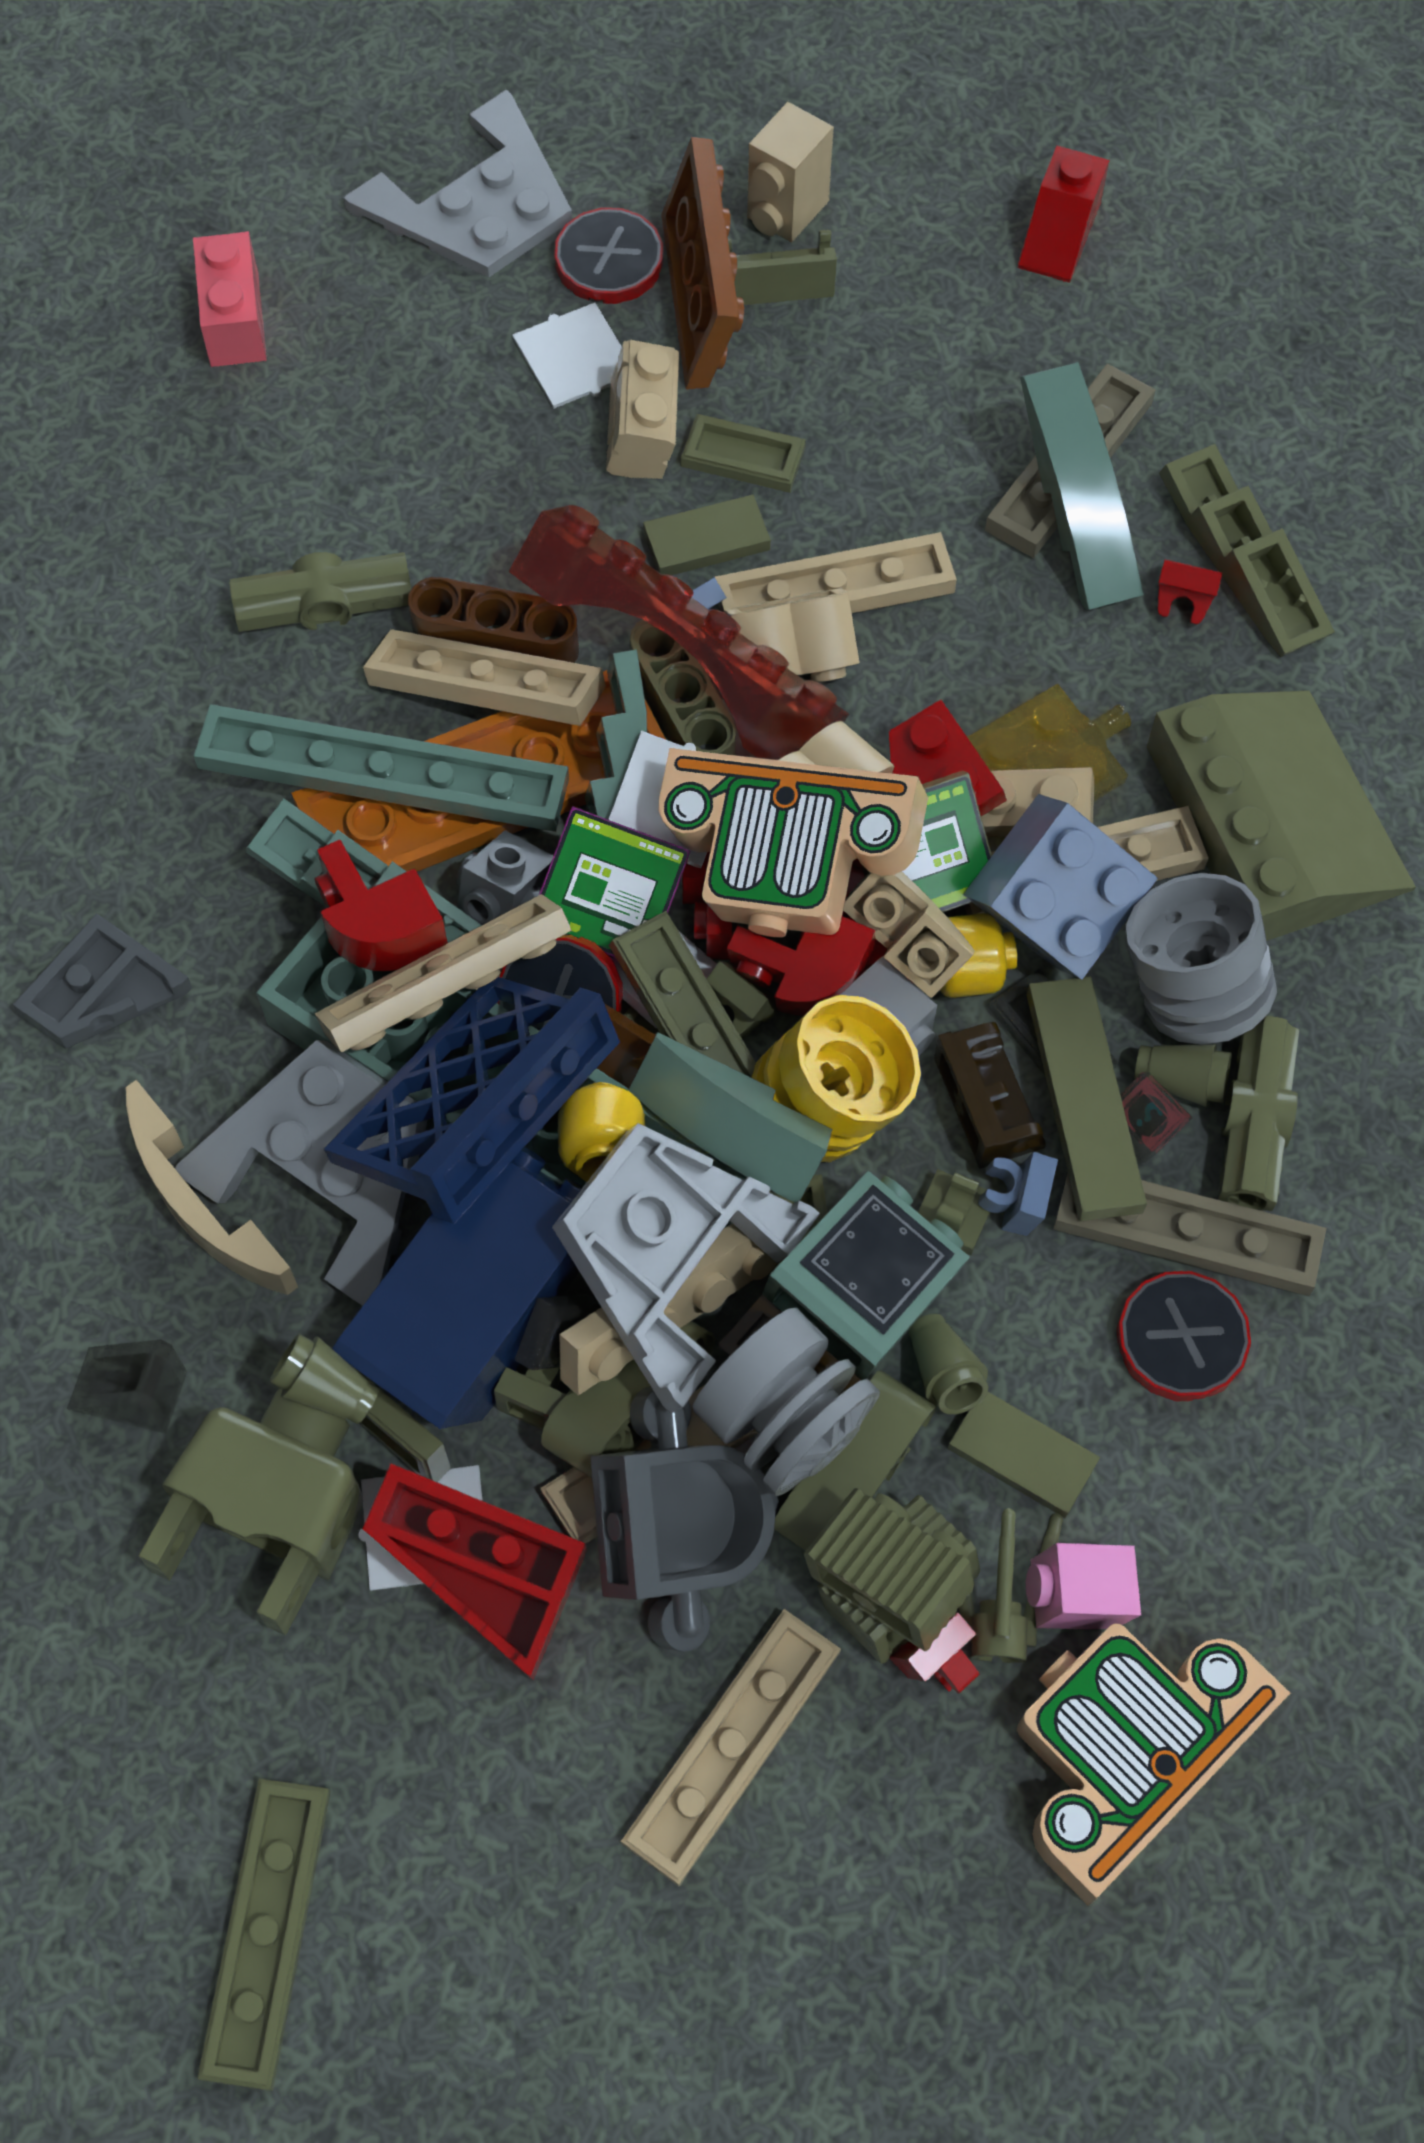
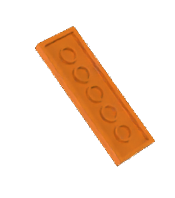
[291,670,666,872]

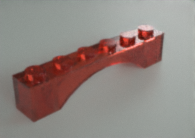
[509,505,849,760]

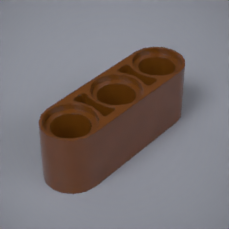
[408,577,579,663]

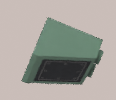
[762,1170,970,1380]

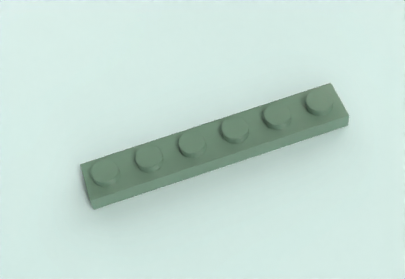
[194,704,569,832]

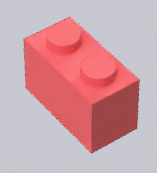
[193,232,267,367]

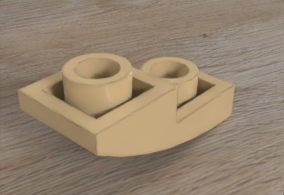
[843,871,975,998]

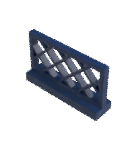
[324,977,620,1224]

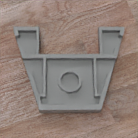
[343,90,572,278]
[175,1040,428,1306]
[552,1123,820,1413]

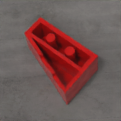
[363,1463,587,1680]

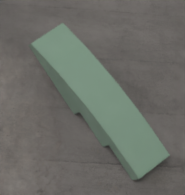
[1020,362,1144,610]
[585,649,647,820]
[246,798,482,943]

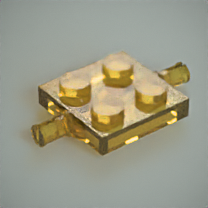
[968,683,1131,801]

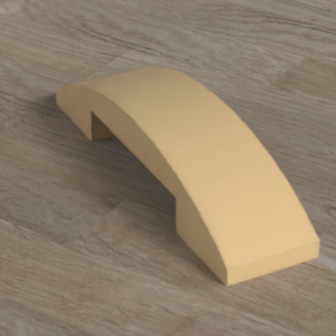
[126,1080,298,1295]

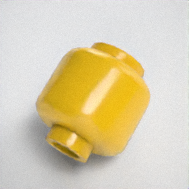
[940,913,1017,998]
[558,1082,645,1181]

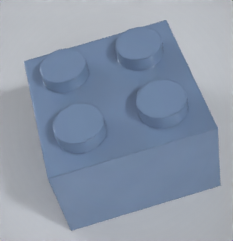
[963,794,1158,980]

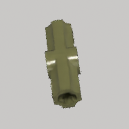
[229,552,411,632]
[1218,1015,1300,1211]

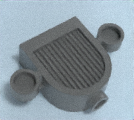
[591,1386,779,1652]

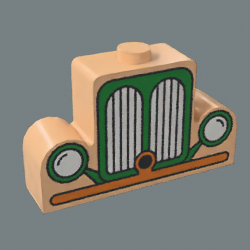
[659,748,928,937]
[1017,1623,1290,1906]

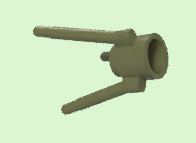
[958,1508,1063,1663]

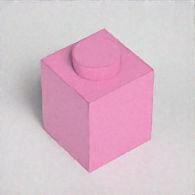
[1026,1543,1141,1629]

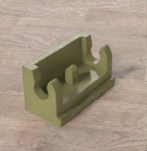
[728,230,837,305]

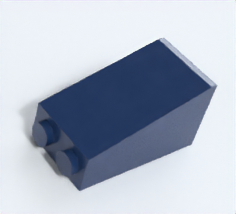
[332,1147,584,1429]

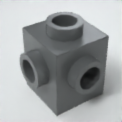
[456,830,553,925]

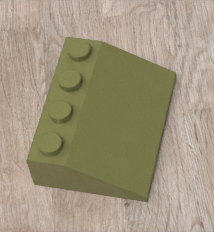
[1146,691,1416,941]

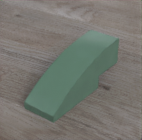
[628,1032,832,1203]

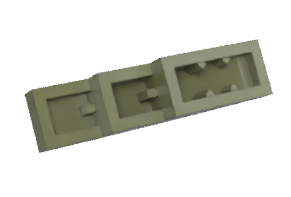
[1159,444,1335,657]

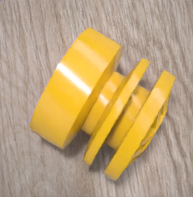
[752,995,921,1162]

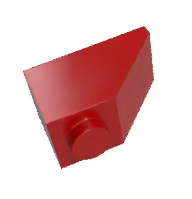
[1018,146,1109,283]

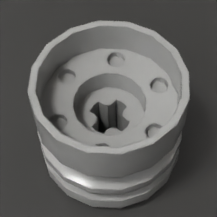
[1126,873,1277,1044]
[693,1308,880,1497]

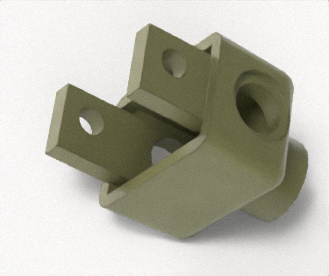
[139,1388,363,1636]

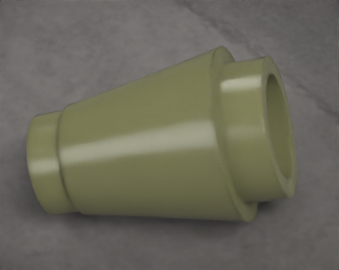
[1135,1044,1232,1107]
[909,1314,988,1414]
[270,1334,379,1425]

